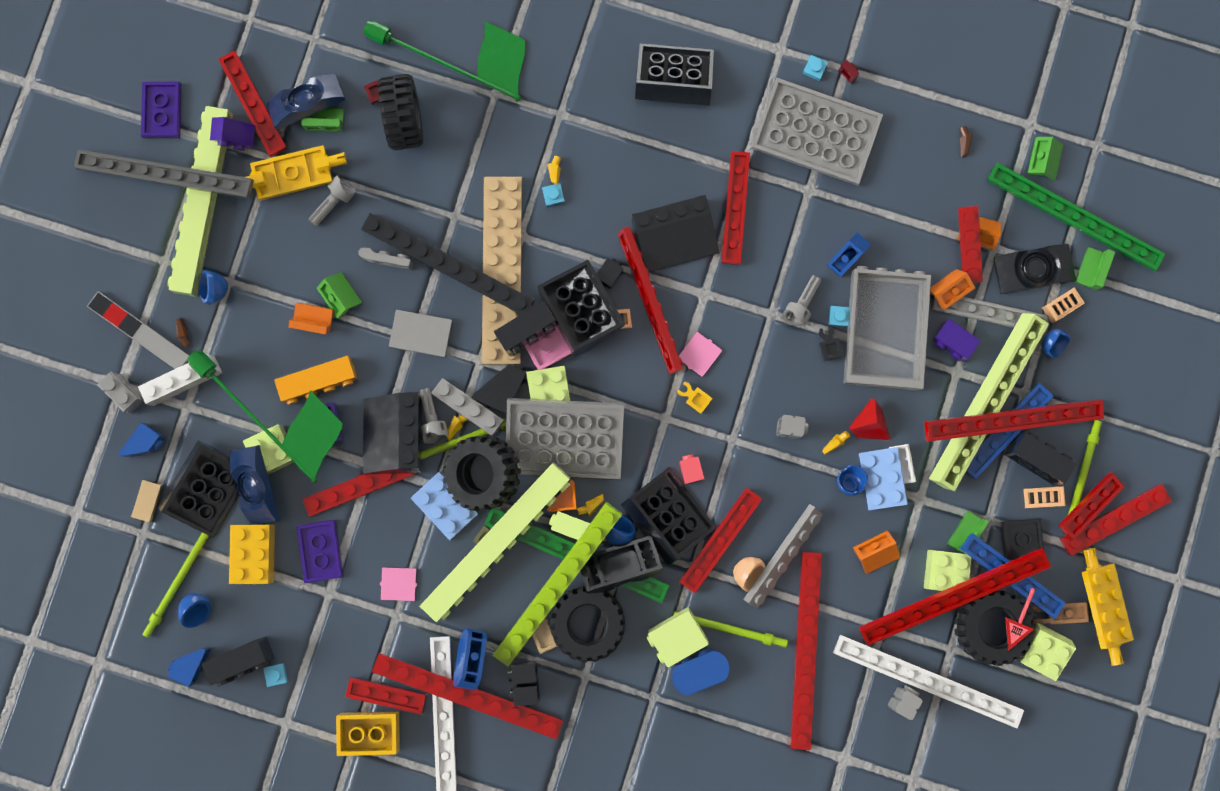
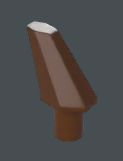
[959,126,973,157]
[176,318,190,347]

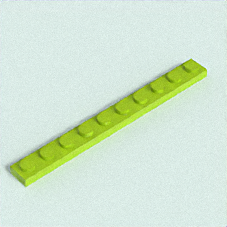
[492,502,622,666]

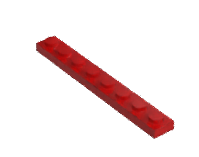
[617,226,683,375]

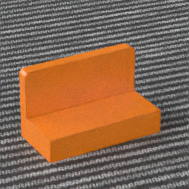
[958,217,1001,250]
[930,269,975,310]
[288,302,333,335]
[853,530,900,574]

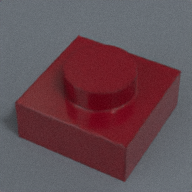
[838,60,860,84]
[364,80,379,105]

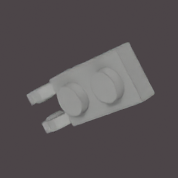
[358,247,413,270]

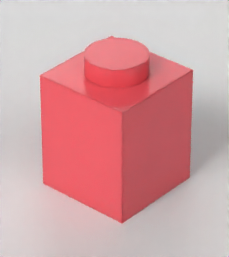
[679,454,704,484]

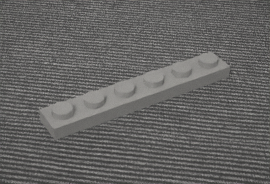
[743,504,823,609]

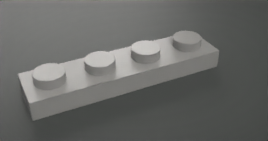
[431,378,504,436]

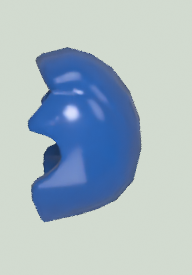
[1041,329,1071,358]
[837,465,868,496]

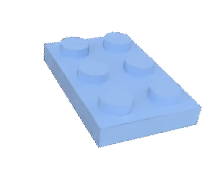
[859,447,908,510]
[411,472,478,540]

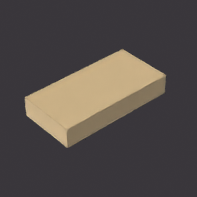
[131,480,163,522]
[532,617,558,654]

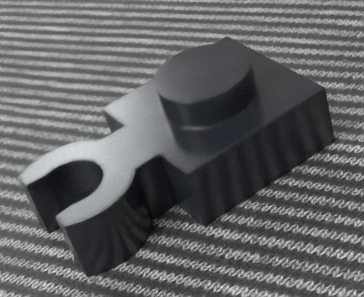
[819,326,844,362]

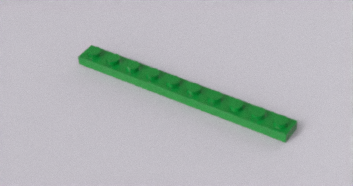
[986,163,1165,271]
[484,508,669,603]

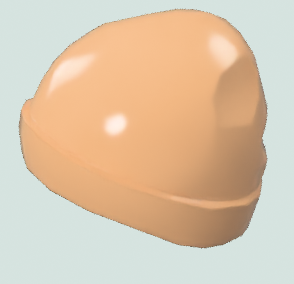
[733,557,765,592]

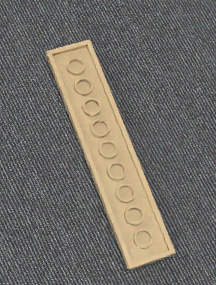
[482,177,522,365]

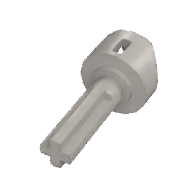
[308,175,357,226]
[782,275,821,326]
[420,388,449,444]

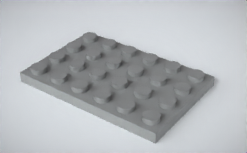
[751,77,883,186]
[506,398,624,479]

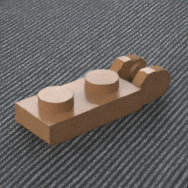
[1032,602,1089,625]

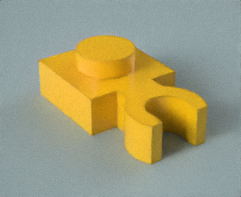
[677,382,713,414]

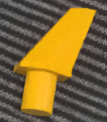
[548,156,561,185]
[446,415,468,441]
[822,431,850,454]
[577,494,604,516]

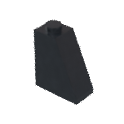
[472,364,527,415]

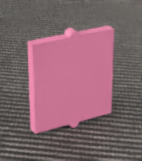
[679,332,722,377]
[380,568,418,601]

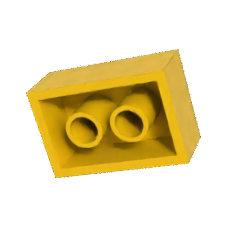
[229,525,275,584]
[336,711,400,756]

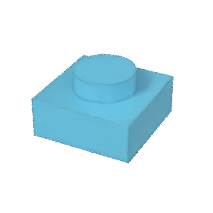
[802,55,828,81]
[542,183,565,207]
[828,306,850,327]
[263,663,288,687]

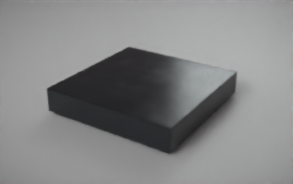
[1000,518,1044,560]

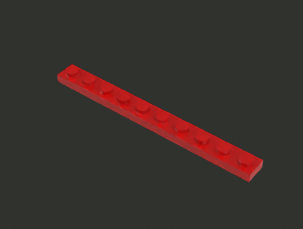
[924,399,1104,442]
[859,548,1051,646]
[790,552,822,750]
[372,653,563,739]

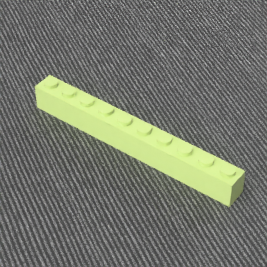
[168,106,233,297]
[929,313,1049,491]
[419,462,570,622]

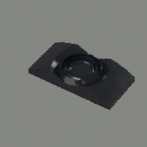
[993,244,1076,294]
[580,535,663,594]

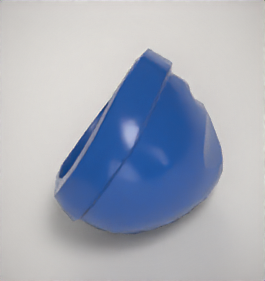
[198,270,228,305]
[605,515,635,546]
[178,593,211,628]

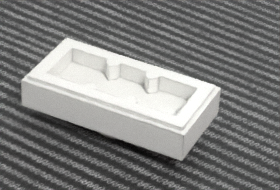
[889,444,916,484]

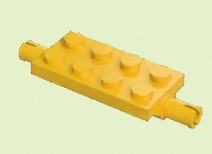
[245,145,347,201]
[1082,548,1134,666]

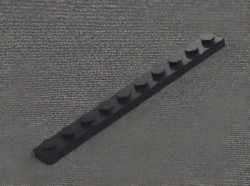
[361,213,535,315]

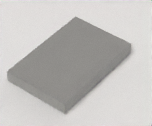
[388,310,453,358]

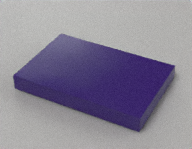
[141,81,181,138]
[296,520,344,583]

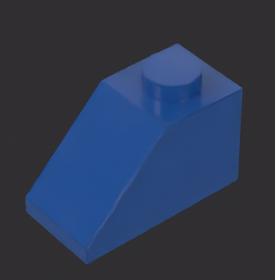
[827,232,871,277]
[118,423,165,457]
[168,647,211,687]

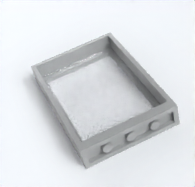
[843,266,931,391]

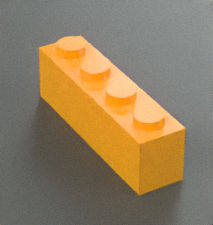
[274,356,358,405]

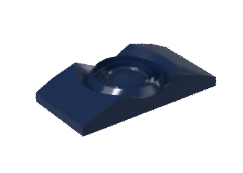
[267,74,345,130]
[230,445,280,525]

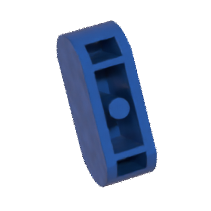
[453,628,487,691]
[672,648,730,695]

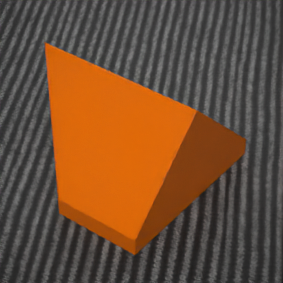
[547,480,577,512]

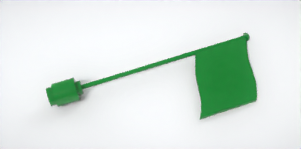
[363,20,525,101]
[187,349,343,483]

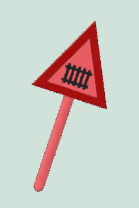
[1005,588,1035,651]

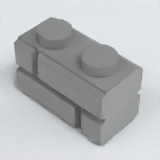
[97,372,144,414]
[776,415,808,439]
[888,685,923,720]

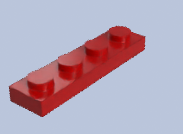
[958,205,983,283]
[1058,473,1124,540]
[345,677,427,714]

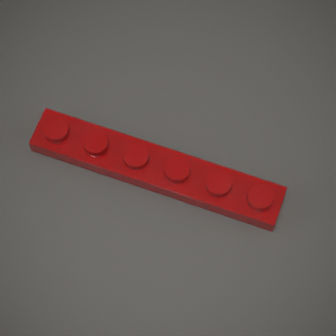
[218,50,287,157]
[721,151,750,265]
[302,473,418,517]
[1060,484,1172,556]
[679,488,762,593]

